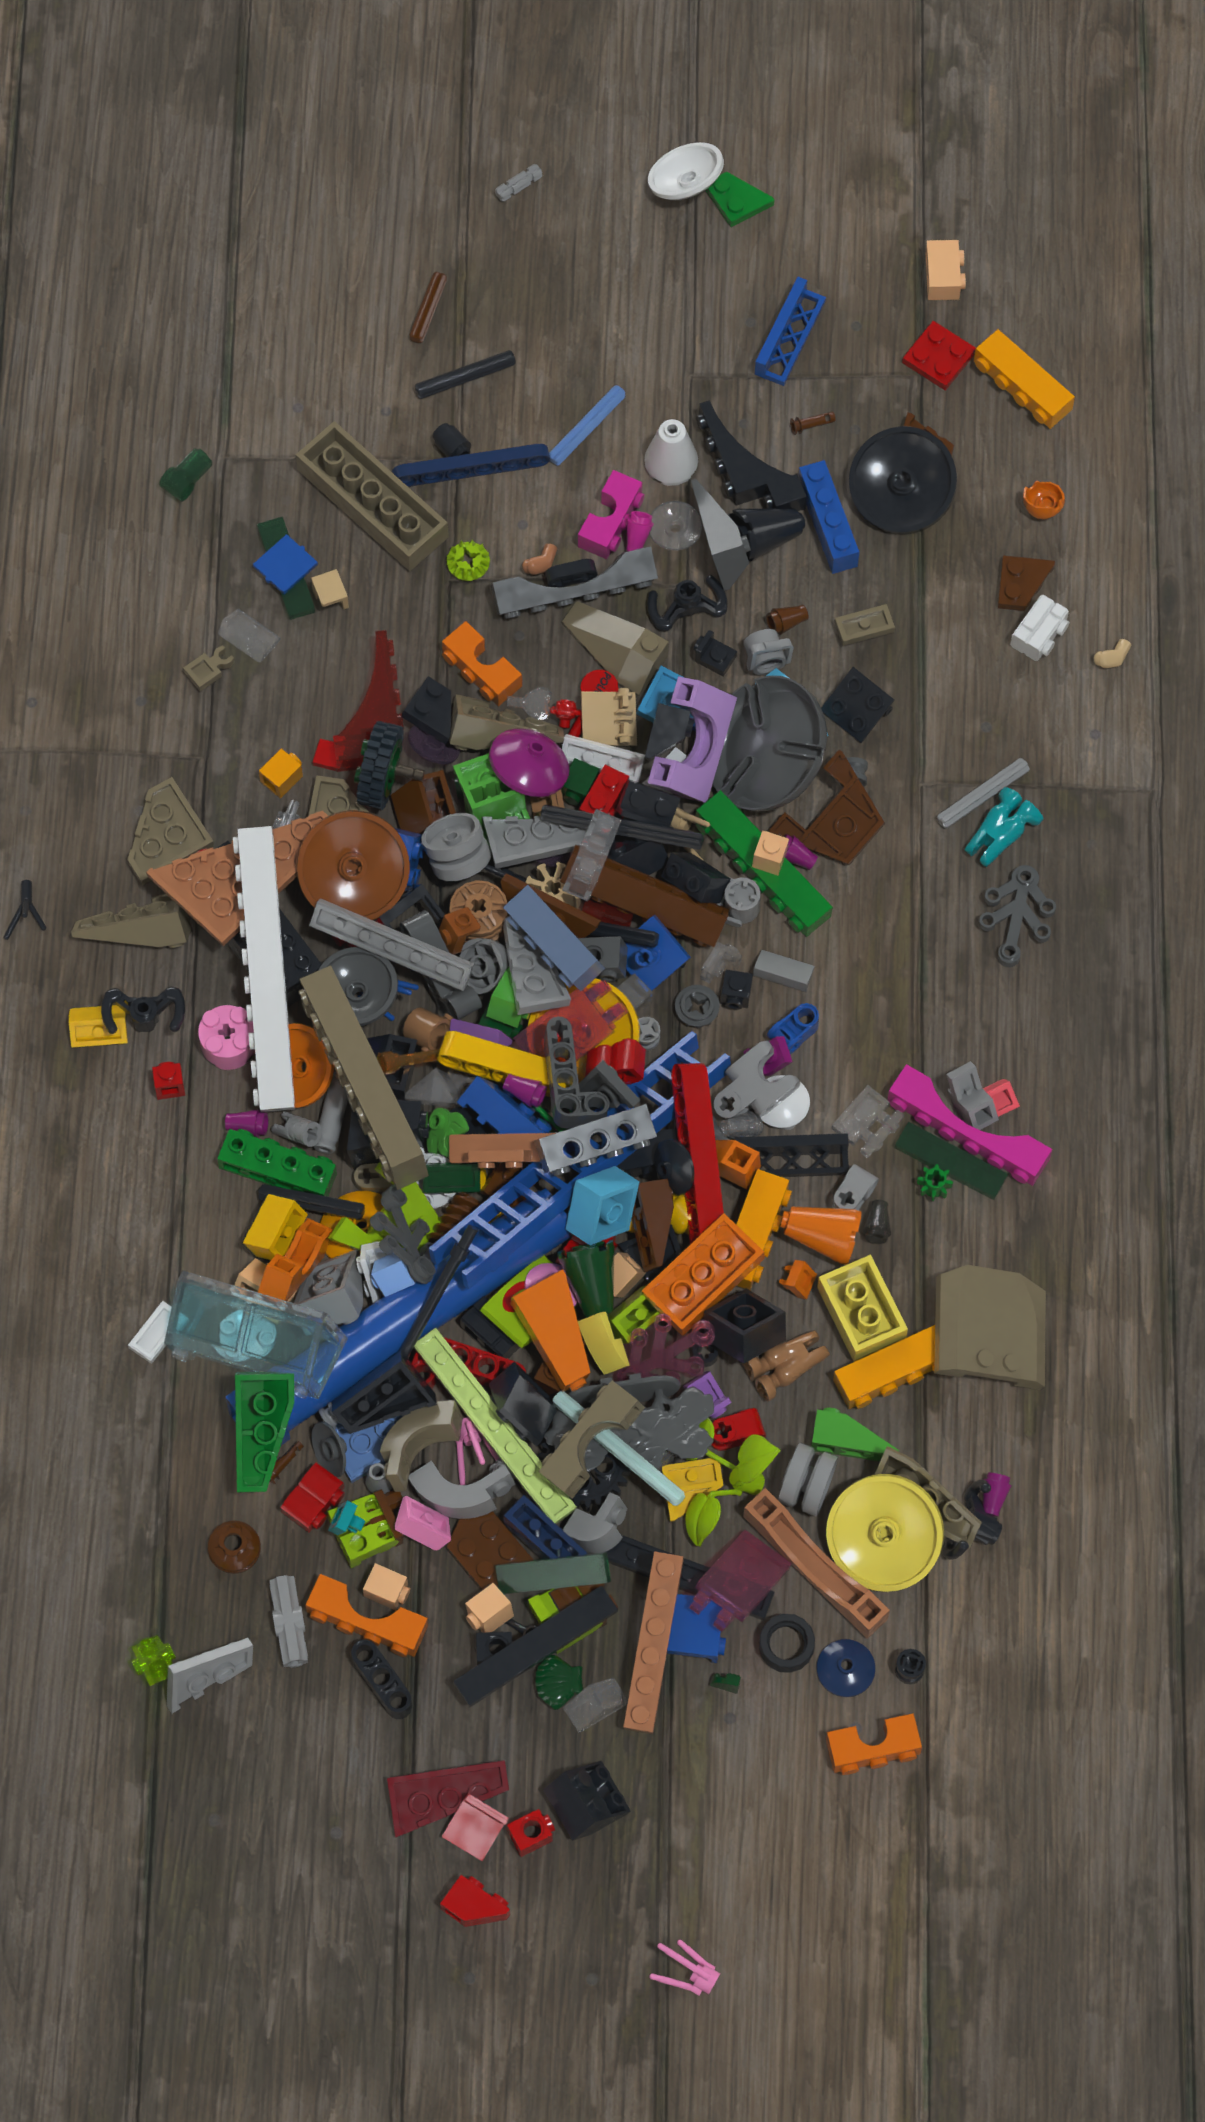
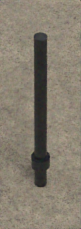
[398,1225,478,1359]

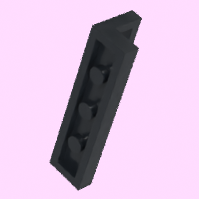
[735,1133,849,1177]

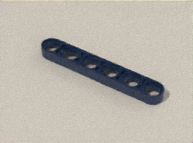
[392,444,550,487]

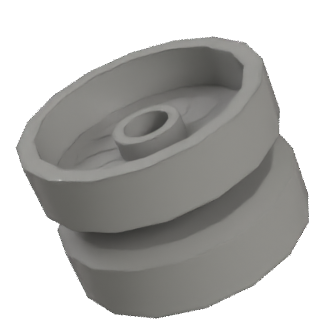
[422,813,491,881]
[778,1443,838,1516]

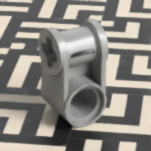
[832,1164,879,1210]

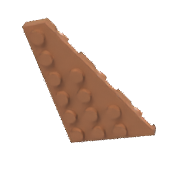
[146,811,328,946]

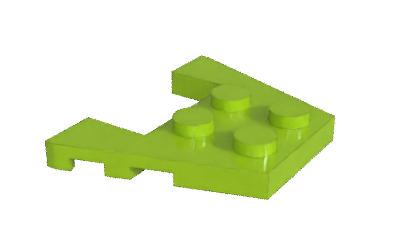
[328,1162,440,1254]

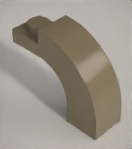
[380,1400,463,1492]

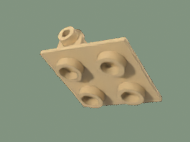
[581,688,637,746]

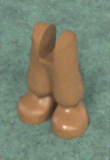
[742,1330,830,1402]

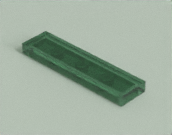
[257,516,315,620]
[895,1122,1008,1200]
[495,1552,611,1594]

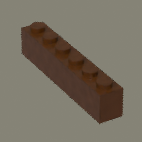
[560,844,729,947]

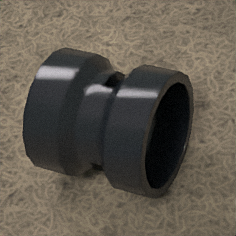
[895,1649,926,1685]

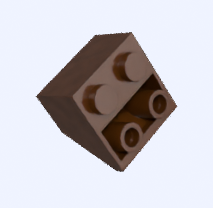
[391,770,456,834]

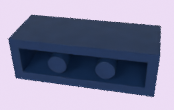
[504,1495,588,1581]

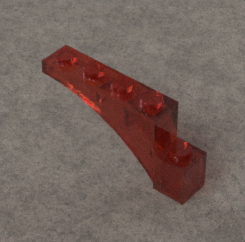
[333,630,404,772]

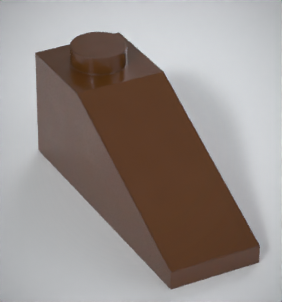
[632,1179,674,1273]

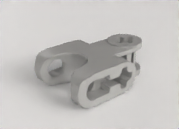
[714,1041,800,1120]

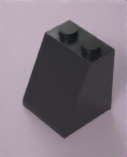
[347,1100,430,1170]

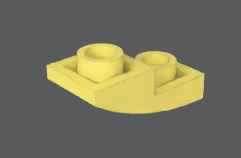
[578,1312,630,1375]

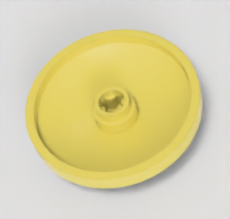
[826,1474,944,1592]

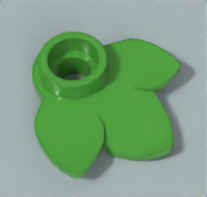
[427,1108,469,1157]

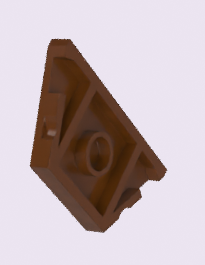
[501,873,601,938]
[447,1511,546,1591]

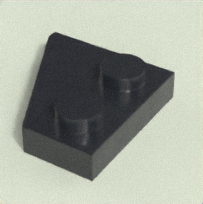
[401,676,451,745]

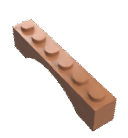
[743,1488,890,1639]
[624,1551,684,1734]

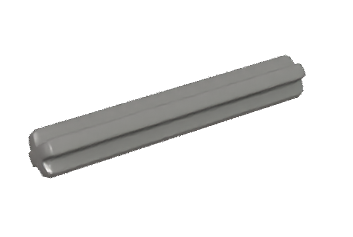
[937,758,1030,829]

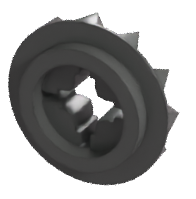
[675,985,720,1029]

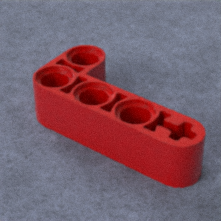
[412,1337,526,1389]

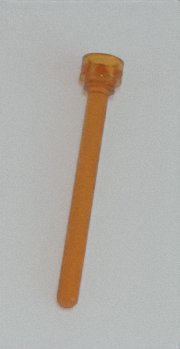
[377,1049,440,1075]

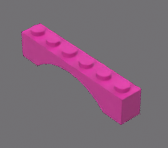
[887,1064,1052,1186]

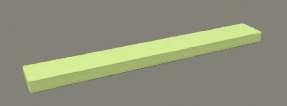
[414,1328,577,1524]

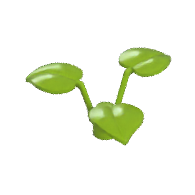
[685,1418,781,1547]

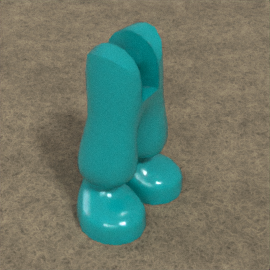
[964,787,1044,867]

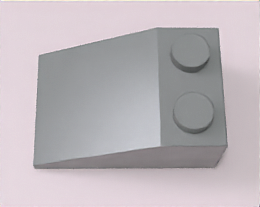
[292,1250,363,1335]

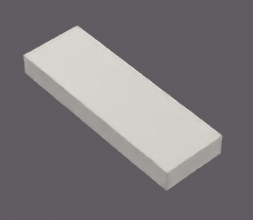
[562,734,645,783]

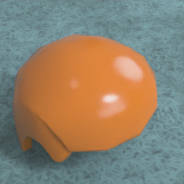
[1023,481,1065,519]

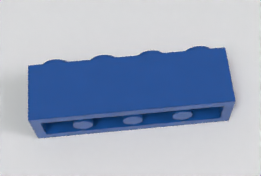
[798,460,859,574]

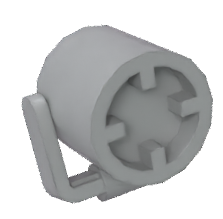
[743,629,794,675]
[715,877,760,927]

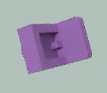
[684,1371,731,1418]

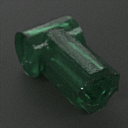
[159,448,213,502]

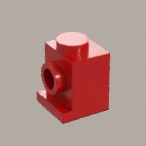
[152,1062,186,1100]

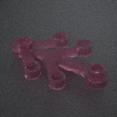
[617,1314,715,1382]

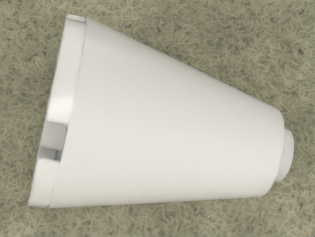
[645,419,698,486]

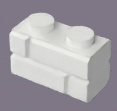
[1010,595,1070,661]

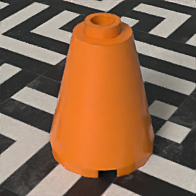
[780,1206,862,1265]

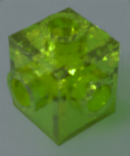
[131,1635,176,1686]

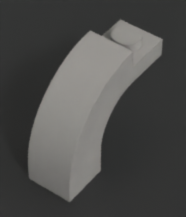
[408,1461,515,1519]

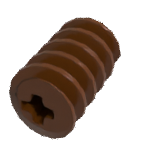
[427,1192,481,1244]

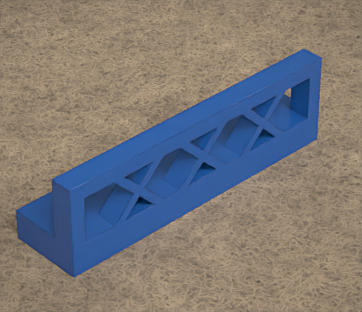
[755,277,826,386]

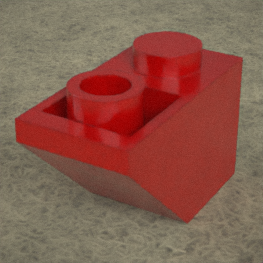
[440,1875,510,1927]

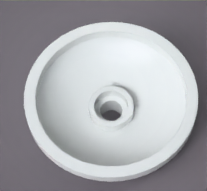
[648,142,724,200]

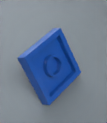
[625,915,691,994]

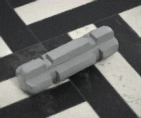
[495,164,542,201]

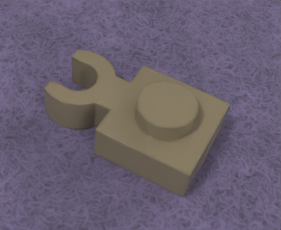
[183,645,234,692]

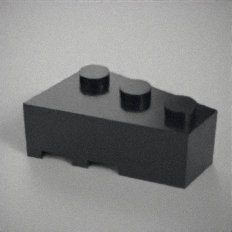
[332,1350,437,1434]

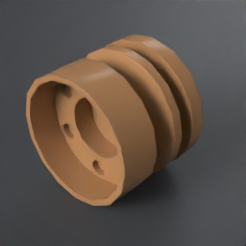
[449,880,508,944]

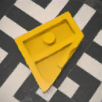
[661,1458,724,1522]

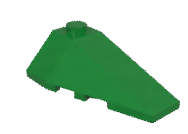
[235,1372,294,1492]

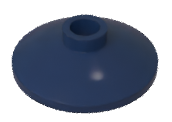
[817,1639,876,1697]

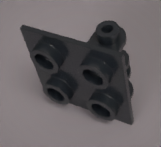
[821,667,895,743]

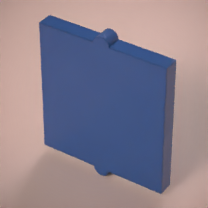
[253,534,318,594]

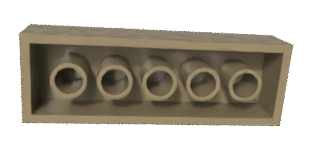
[296,421,448,571]

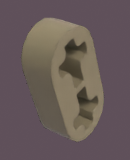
[354,1163,393,1192]

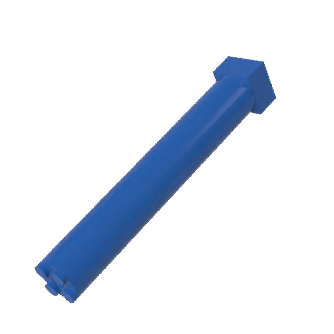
[225,1188,572,1445]

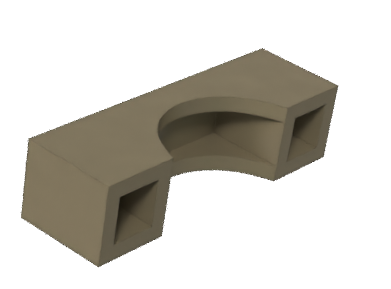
[539,1380,645,1499]

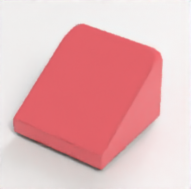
[983,1079,1020,1117]

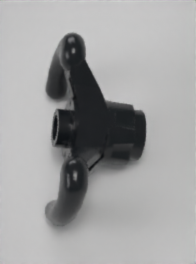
[647,575,728,631]
[101,987,186,1034]
[943,1480,1002,1560]

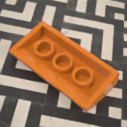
[642,1213,765,1336]

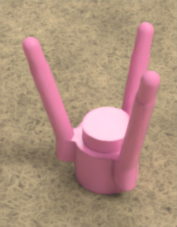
[456,1417,500,1485]
[650,1940,720,1996]

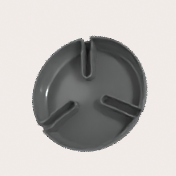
[713,675,827,811]

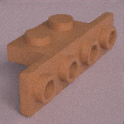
[449,1133,555,1168]

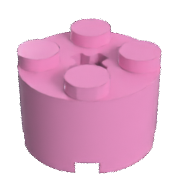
[198,1005,255,1070]

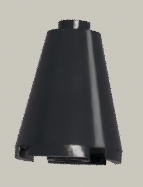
[728,509,805,562]

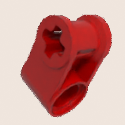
[711,1408,766,1451]

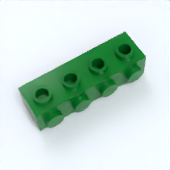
[217,1129,337,1196]

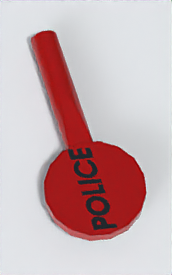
[568,670,619,737]

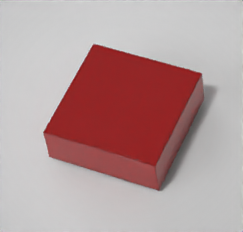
[312,739,347,772]

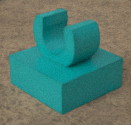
[328,1500,365,1535]

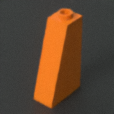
[510,1269,591,1392]

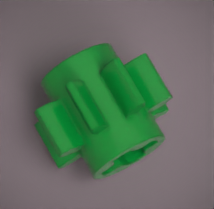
[917,1164,953,1202]

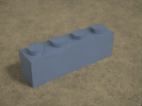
[503,885,606,991]

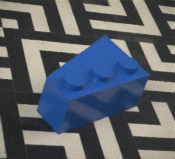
[457,1076,552,1163]

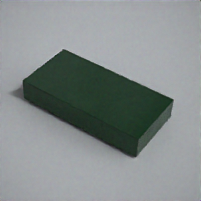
[423,1162,480,1193]

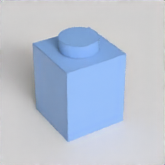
[370,1248,416,1297]

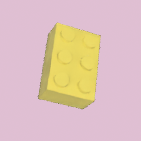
[817,1254,908,1362]

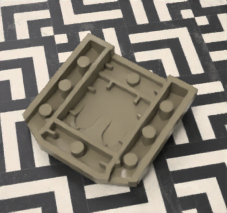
[934,1265,1046,1390]

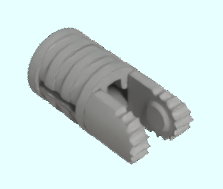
[271,1111,322,1147]

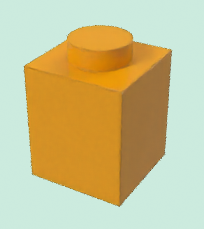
[259,748,303,799]

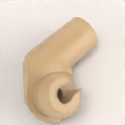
[1094,639,1131,668]

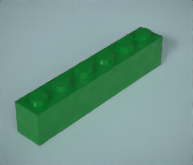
[695,790,833,937]

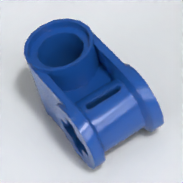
[766,1003,819,1055]

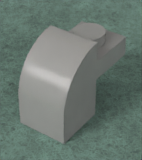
[946,1061,999,1130]
[563,1492,628,1553]

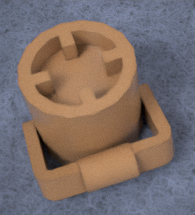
[403,1008,453,1063]

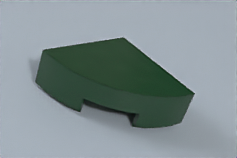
[709,1673,741,1694]

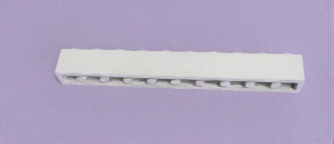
[233,826,295,1112]

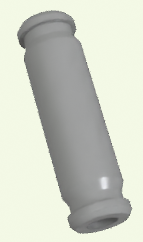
[314,1071,348,1154]

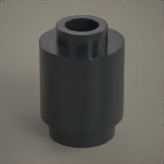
[433,423,471,457]

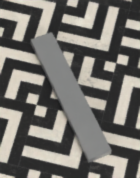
[309,898,474,991]

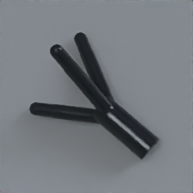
[4,880,46,940]

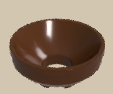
[208,1521,261,1574]

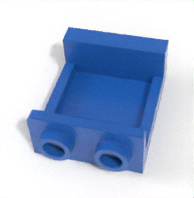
[667,1594,729,1663]

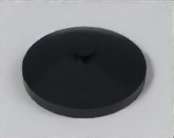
[849,426,957,534]

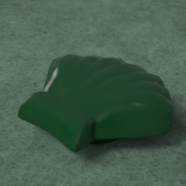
[535,1655,584,1710]

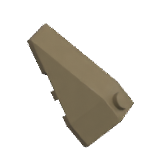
[562,601,669,697]
[71,894,191,948]

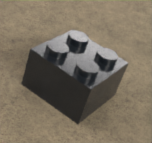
[704,1288,786,1363]

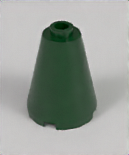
[557,1240,615,1318]

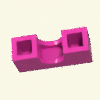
[578,470,645,560]

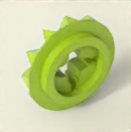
[447,540,490,581]

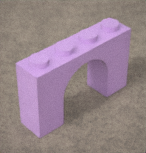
[648,676,737,803]

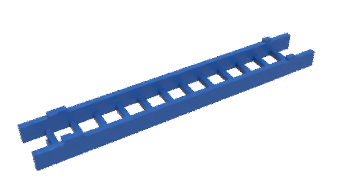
[429,1031,731,1289]

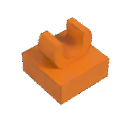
[779,1260,817,1299]

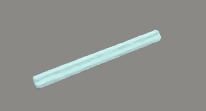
[553,1391,685,1506]

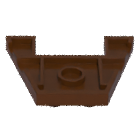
[769,749,885,865]

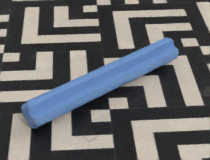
[549,385,625,466]

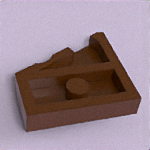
[998,555,1055,611]

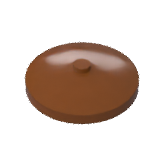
[297,810,410,920]

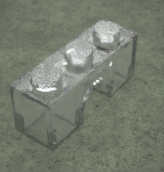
[562,809,621,901]

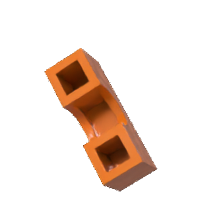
[442,621,522,707]
[826,1713,922,1775]

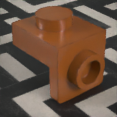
[439,907,481,955]

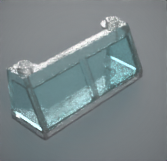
[164,1270,348,1399]

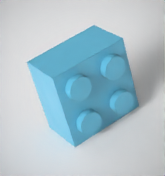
[566,1166,639,1245]

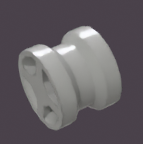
[639,1017,660,1051]

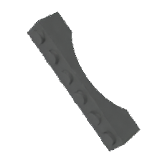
[490,546,658,619]

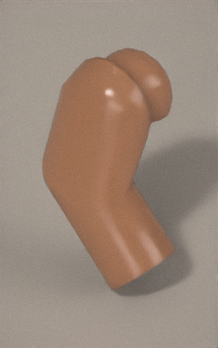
[522,544,557,575]

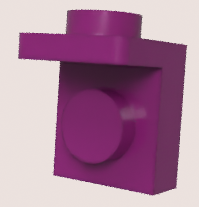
[743,1036,793,1076]

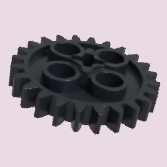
[538,1443,631,1512]

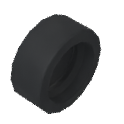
[759,1614,815,1673]

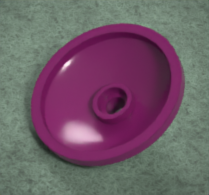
[489,728,569,797]

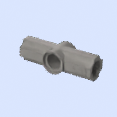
[270,1575,308,1668]

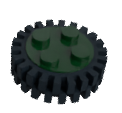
[354,721,425,810]

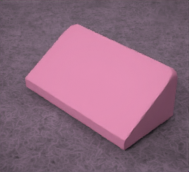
[395,1496,451,1551]

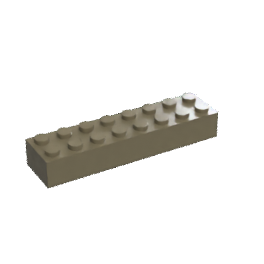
[298,965,429,1190]

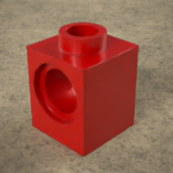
[507,1809,555,1857]

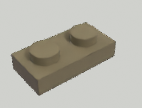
[834,604,895,646]

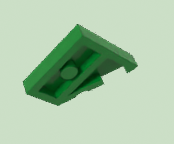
[705,171,775,227]

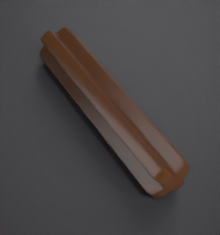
[409,272,447,343]

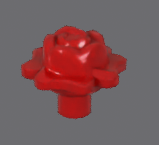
[550,699,581,728]

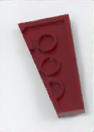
[387,1760,509,1838]

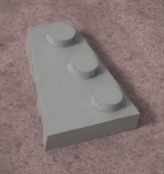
[167,1638,253,1714]

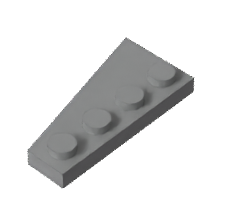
[482,816,604,869]
[503,918,571,1015]

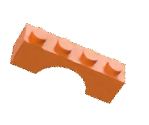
[257,1218,333,1305]
[306,1574,428,1657]

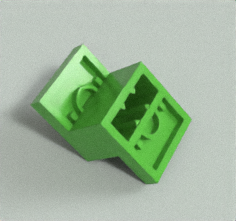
[453,753,530,848]

